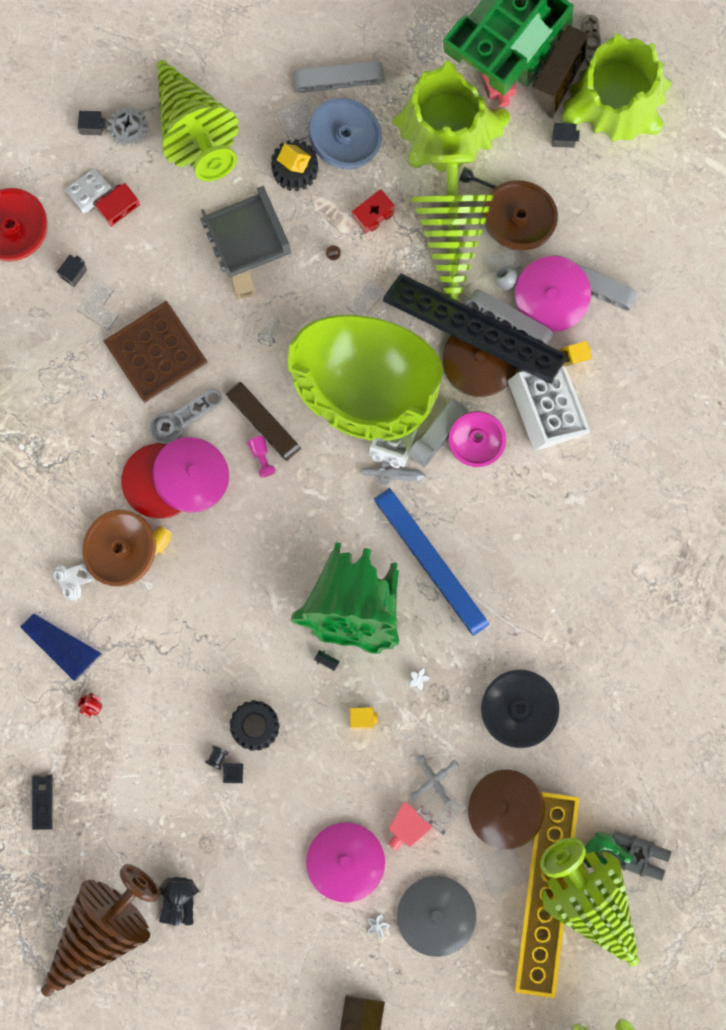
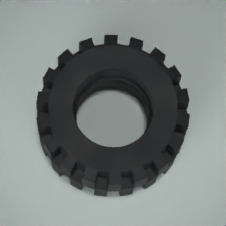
[271,139,318,191]
[230,700,280,751]

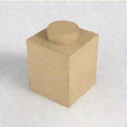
[232,270,256,300]

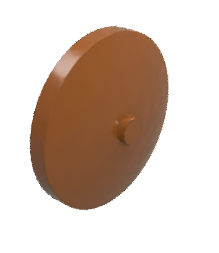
[82,510,156,587]

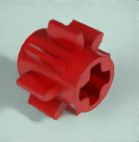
[78,692,102,718]

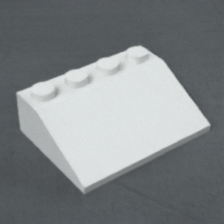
[508,365,591,451]

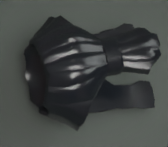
[159,877,201,926]

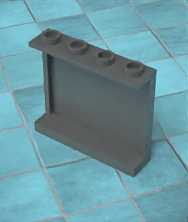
[200,185,292,278]

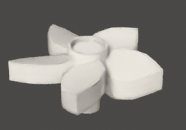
[408,667,430,690]
[368,914,390,938]

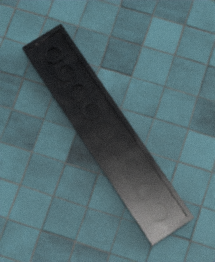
[383,273,568,384]

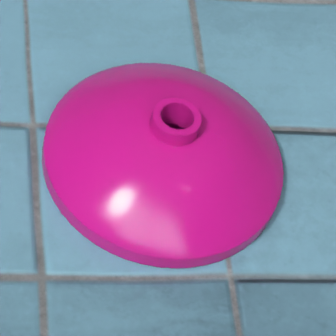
[449,411,506,467]

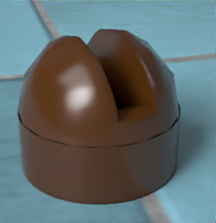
[326,245,341,261]

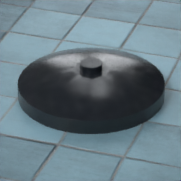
[481,670,560,749]

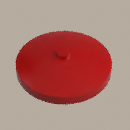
[0,188,48,262]
[121,443,182,519]

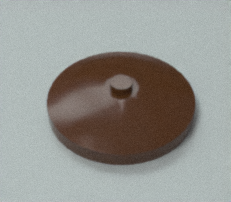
[483,180,558,251]
[442,335,517,397]
[468,769,545,850]

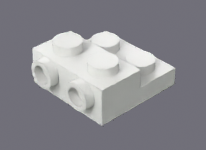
[369,429,418,468]

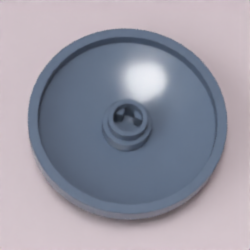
[308,98,382,169]

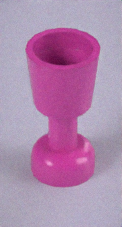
[247,436,276,478]

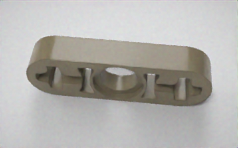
[582,15,601,66]

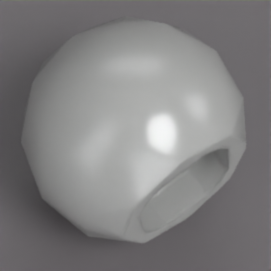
[494,266,518,290]

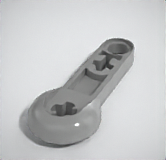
[150,389,222,444]

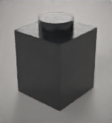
[78,110,106,136]
[552,123,580,148]
[57,254,87,288]

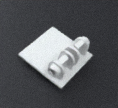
[65,168,112,213]

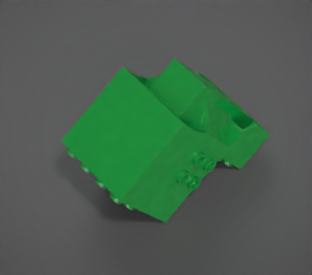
[443,0,574,96]

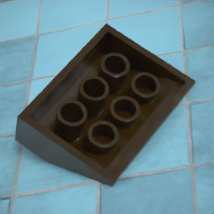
[532,25,588,119]

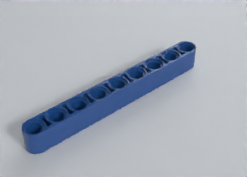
[374,488,489,636]

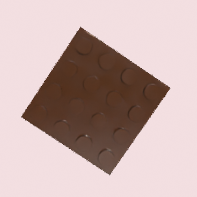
[103,300,208,404]

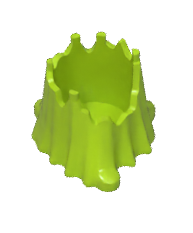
[562,33,672,142]
[392,60,510,172]

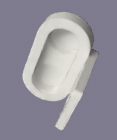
[53,564,94,601]

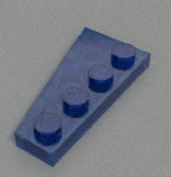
[20,614,102,681]

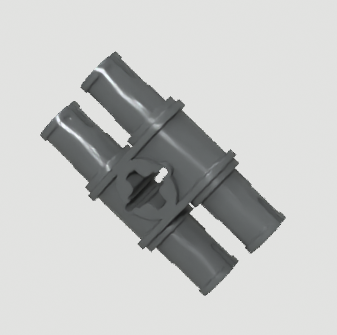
[605,831,672,881]

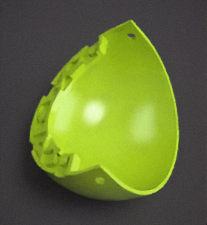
[288,315,443,441]

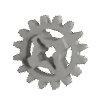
[107,106,148,147]

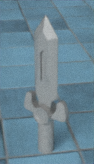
[362,461,426,484]

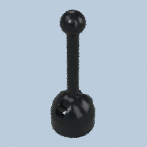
[459,167,499,189]

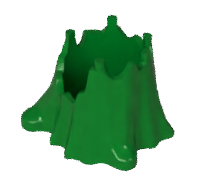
[291,542,400,654]

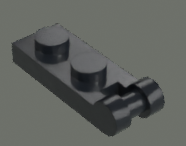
[32,774,54,830]

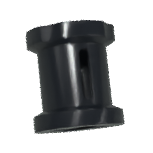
[205,745,229,770]

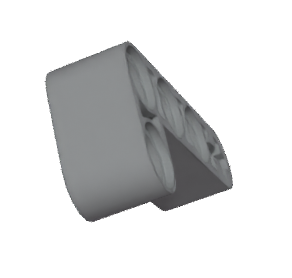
[409,399,468,468]

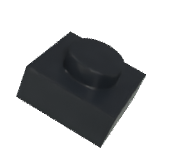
[223,763,244,784]

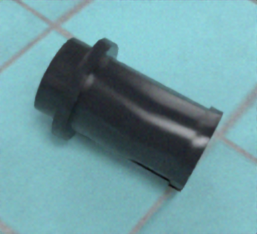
[314,650,340,671]

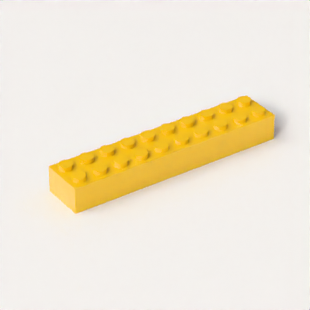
[514,792,580,998]

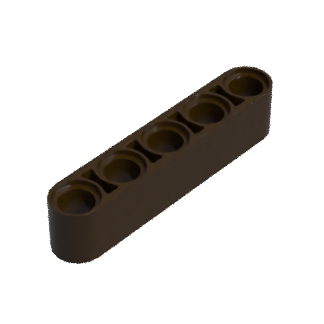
[226,382,301,461]

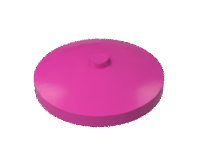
[515,256,591,332]
[152,437,229,513]
[306,823,385,902]

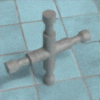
[410,755,459,806]

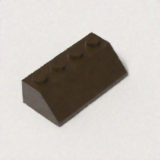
[340,995,385,1030]

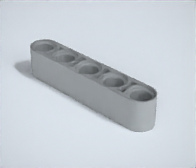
[293,61,384,93]
[554,255,638,311]
[465,289,553,345]

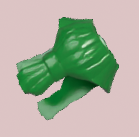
[583,831,633,870]

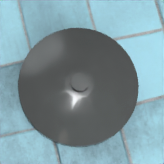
[397,876,476,957]

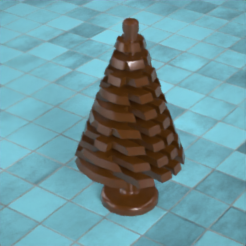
[41,864,161,997]

